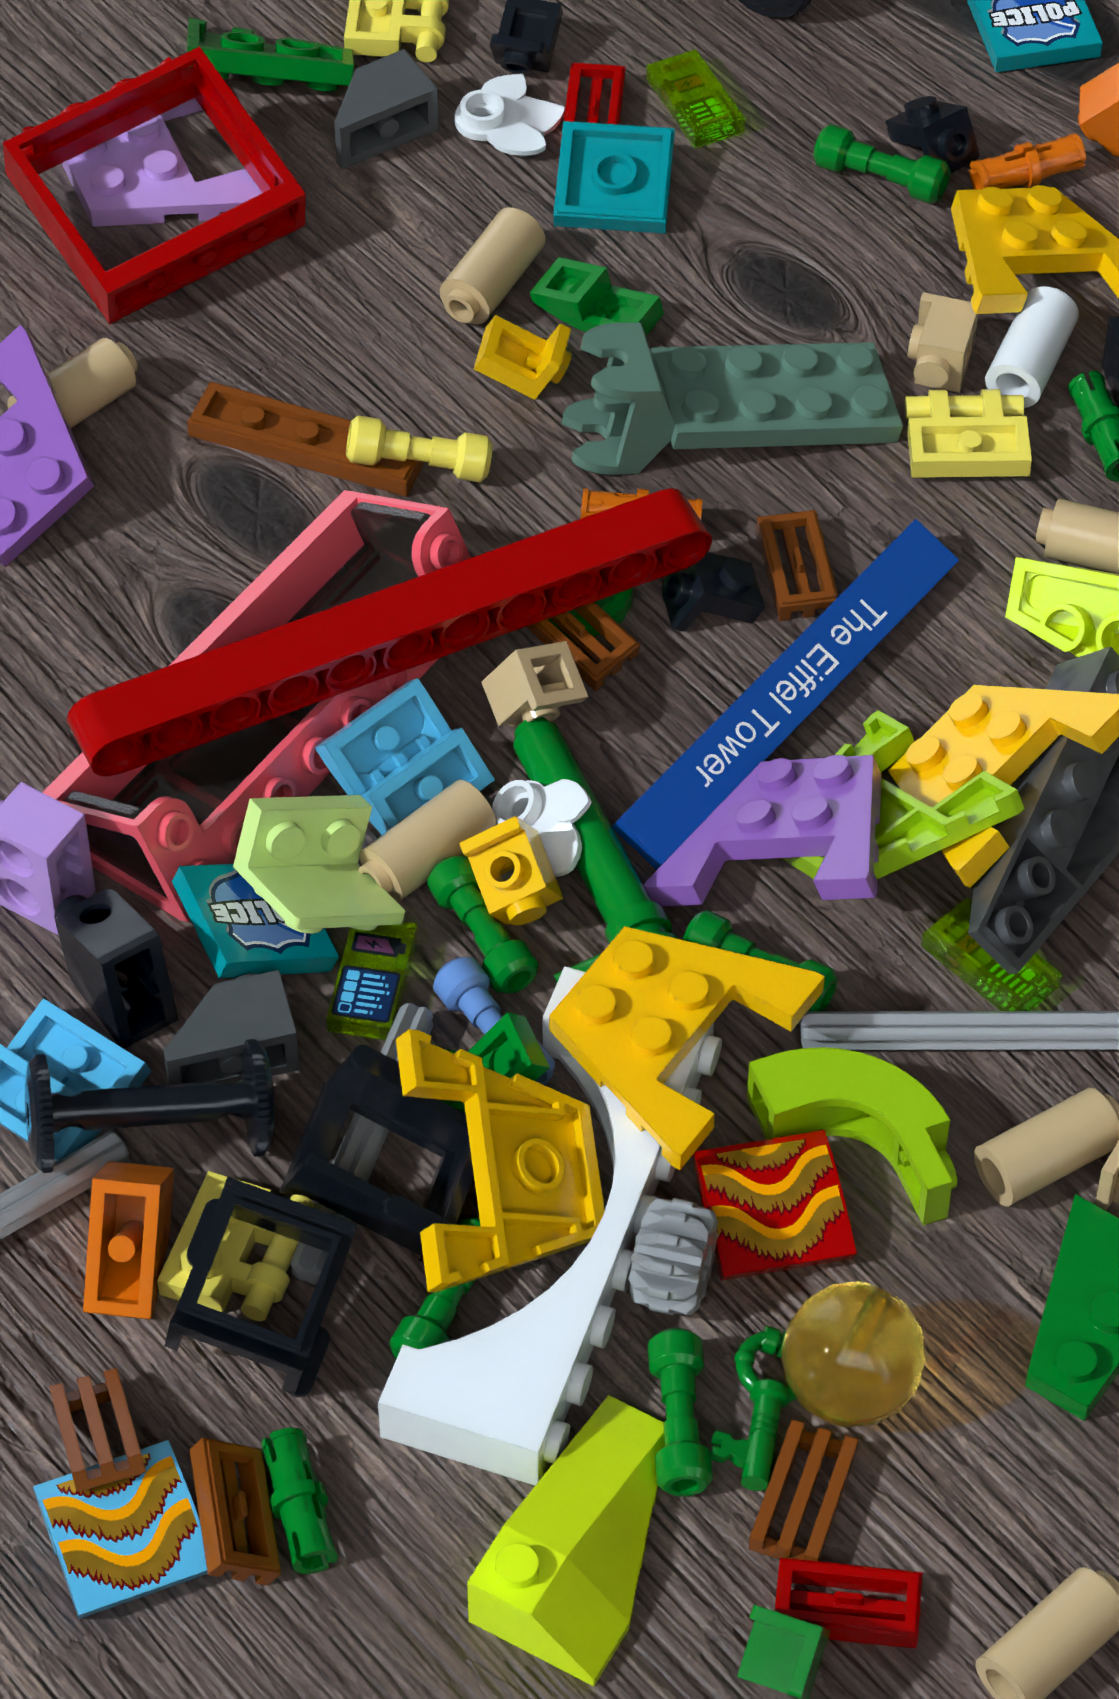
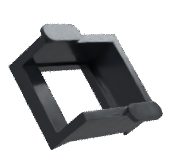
[279,1045,474,1263]
[164,1177,358,1398]

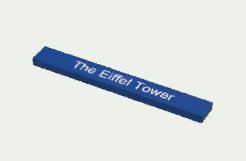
[612,519,959,871]

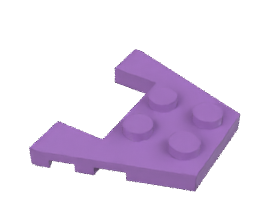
[0,325,94,567]
[644,755,882,906]

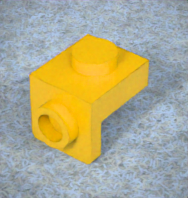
[473,315,572,400]

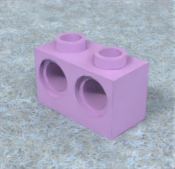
[0,782,96,935]

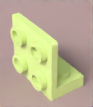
[233,795,405,933]

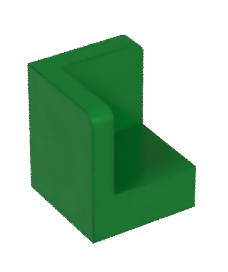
[737,1604,831,1699]

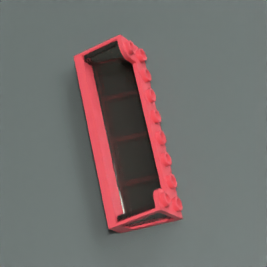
[42,490,471,922]

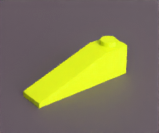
[1005,557,1119,657]
[467,1395,665,1687]

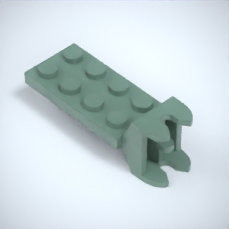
[561,323,903,475]

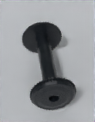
[25,1039,275,1173]

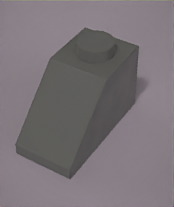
[334,49,438,169]
[163,970,300,1085]

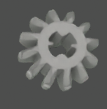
[628,1198,719,1316]

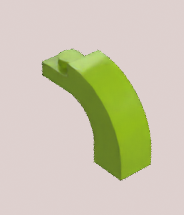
[747,1047,957,1226]

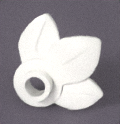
[455,74,565,156]
[492,779,591,881]

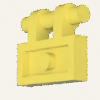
[344,0,449,63]
[905,389,1032,478]
[157,1171,315,1321]

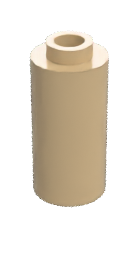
[439,207,546,325]
[7,338,138,429]
[1035,498,1119,574]
[358,780,497,902]
[974,1087,1119,1207]
[975,1567,1119,1699]

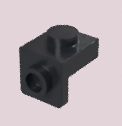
[490,0,563,75]
[886,96,979,173]
[661,552,765,632]

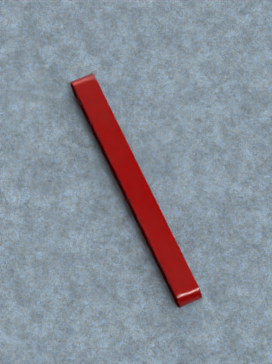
[67,488,712,777]

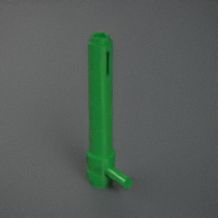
[513,717,679,984]

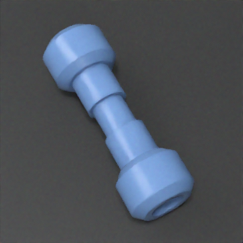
[433,957,555,1085]

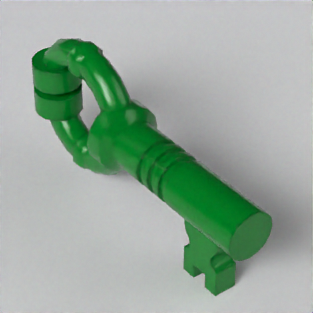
[710,1325,813,1491]

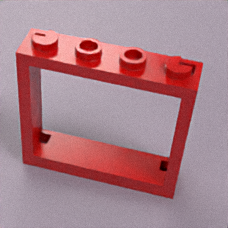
[3,46,306,324]

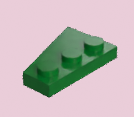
[186,18,354,91]
[1025,1194,1119,1421]

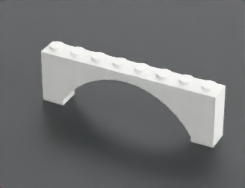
[378,966,722,1485]

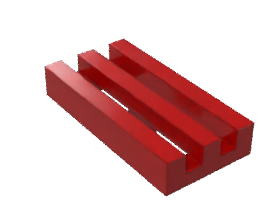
[561,63,626,138]
[775,1557,923,1649]

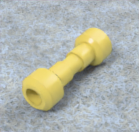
[346,415,493,483]

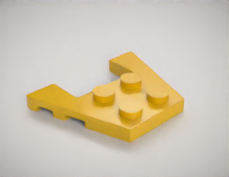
[951,185,1119,314]
[888,685,1119,888]
[549,926,825,1170]
[396,1029,605,1292]

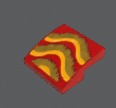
[692,1130,857,1281]

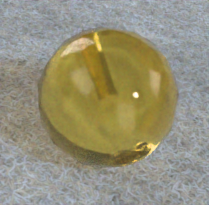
[781,1282,926,1427]

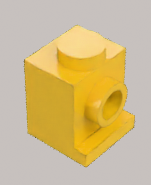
[459,816,564,925]

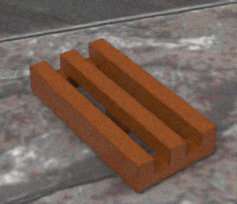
[756,510,838,621]
[526,602,640,691]
[49,1368,146,1492]
[748,1419,859,1562]
[189,1437,281,1586]

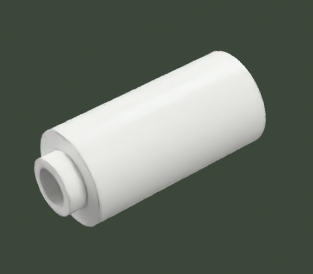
[985,286,1079,408]

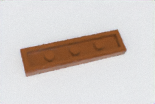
[187,381,425,497]

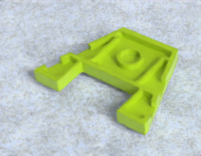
[781,710,1025,879]

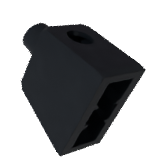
[54,889,179,1049]

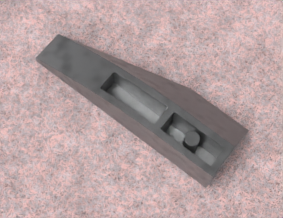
[968,646,1119,975]

